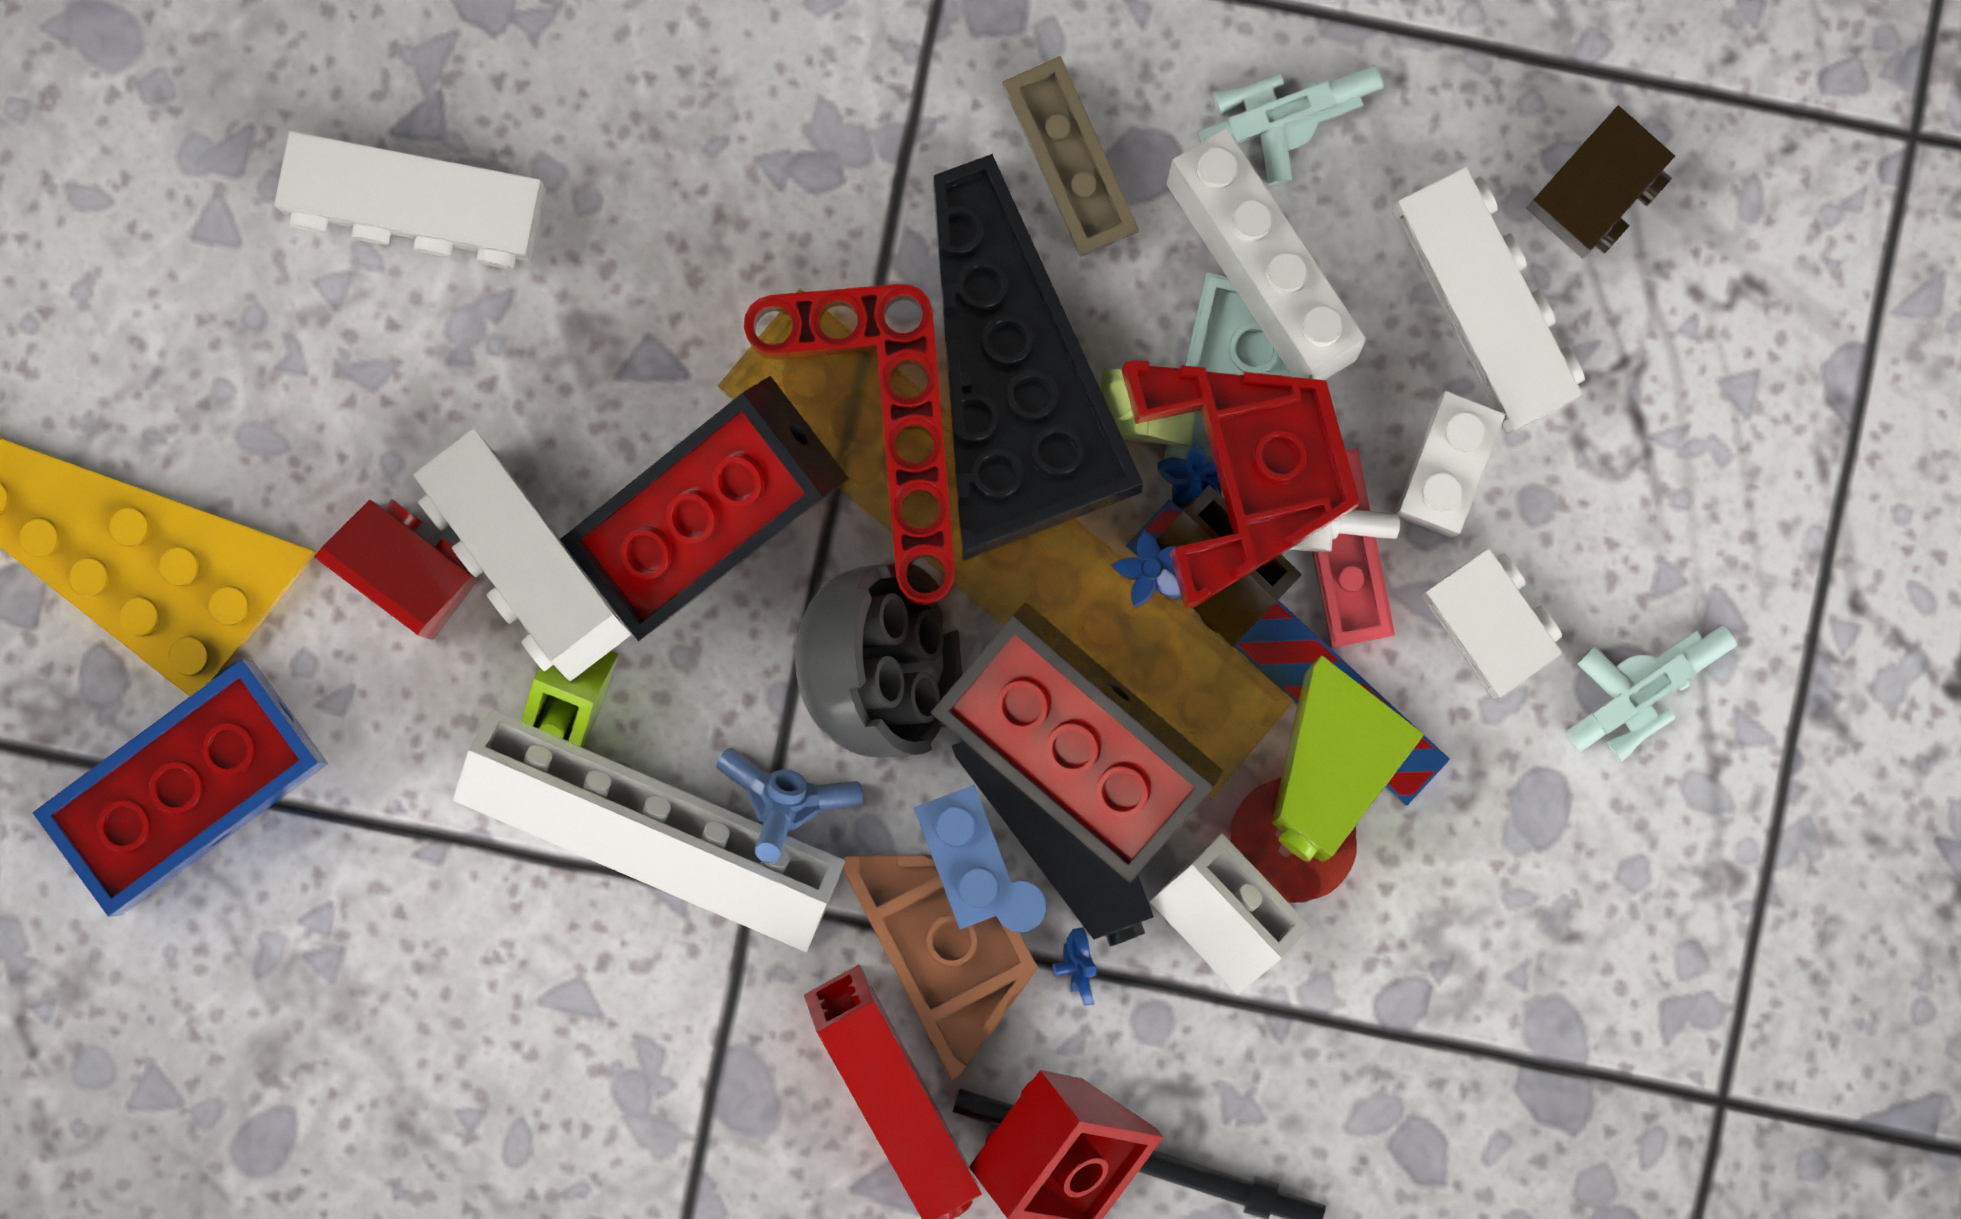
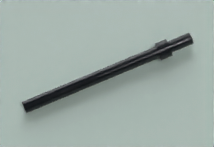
[952,1088,1326,1219]

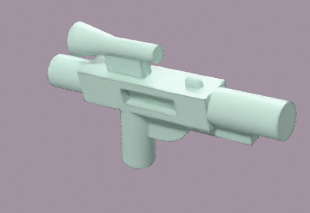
[1197,65,1384,185]
[1565,625,1737,763]

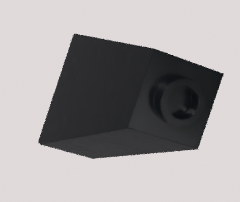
[952,741,1154,947]

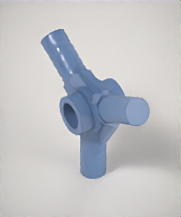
[716,748,863,863]

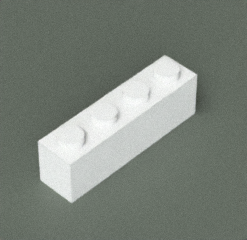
[1166,128,1366,380]
[274,131,546,269]
[1392,167,1585,434]
[413,428,631,682]

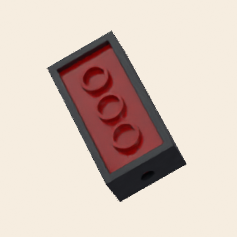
[560,376,849,642]
[930,602,1224,883]

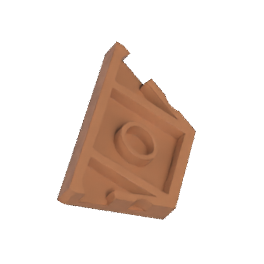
[842,855,1038,1080]

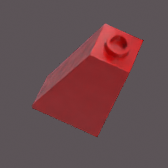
[804,964,982,1219]

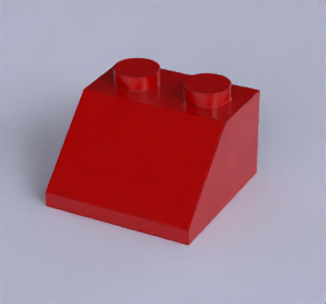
[314,499,479,640]
[969,1070,1164,1219]

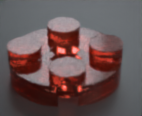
[1230,777,1357,903]

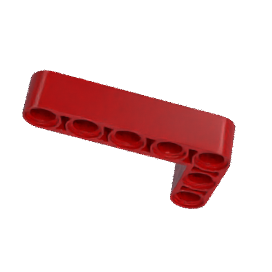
[743,284,955,606]

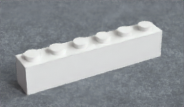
[453,709,846,953]

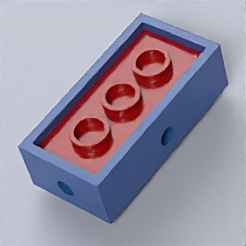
[32,659,329,917]

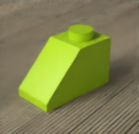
[521,651,618,748]

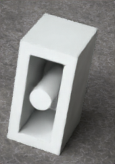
[1394,391,1506,538]
[1420,548,1563,699]
[1149,833,1311,995]

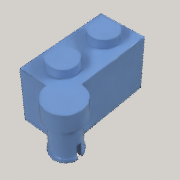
[914,785,1047,933]

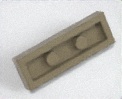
[1003,56,1139,258]

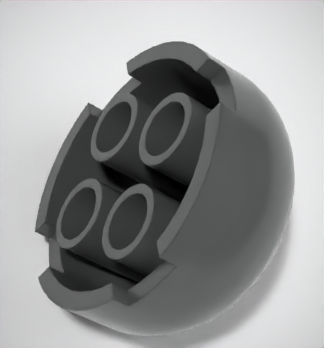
[795,563,962,758]

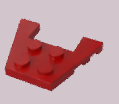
[1121,360,1360,609]

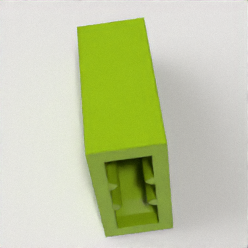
[1271,656,1425,863]

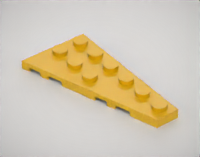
[0,438,317,697]

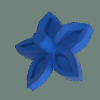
[1157,441,1221,503]
[1111,530,1182,608]
[1053,927,1096,1006]

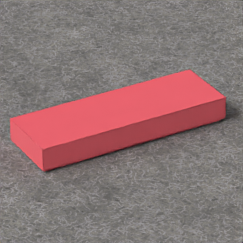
[1312,448,1395,648]

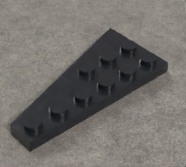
[933,154,1143,561]

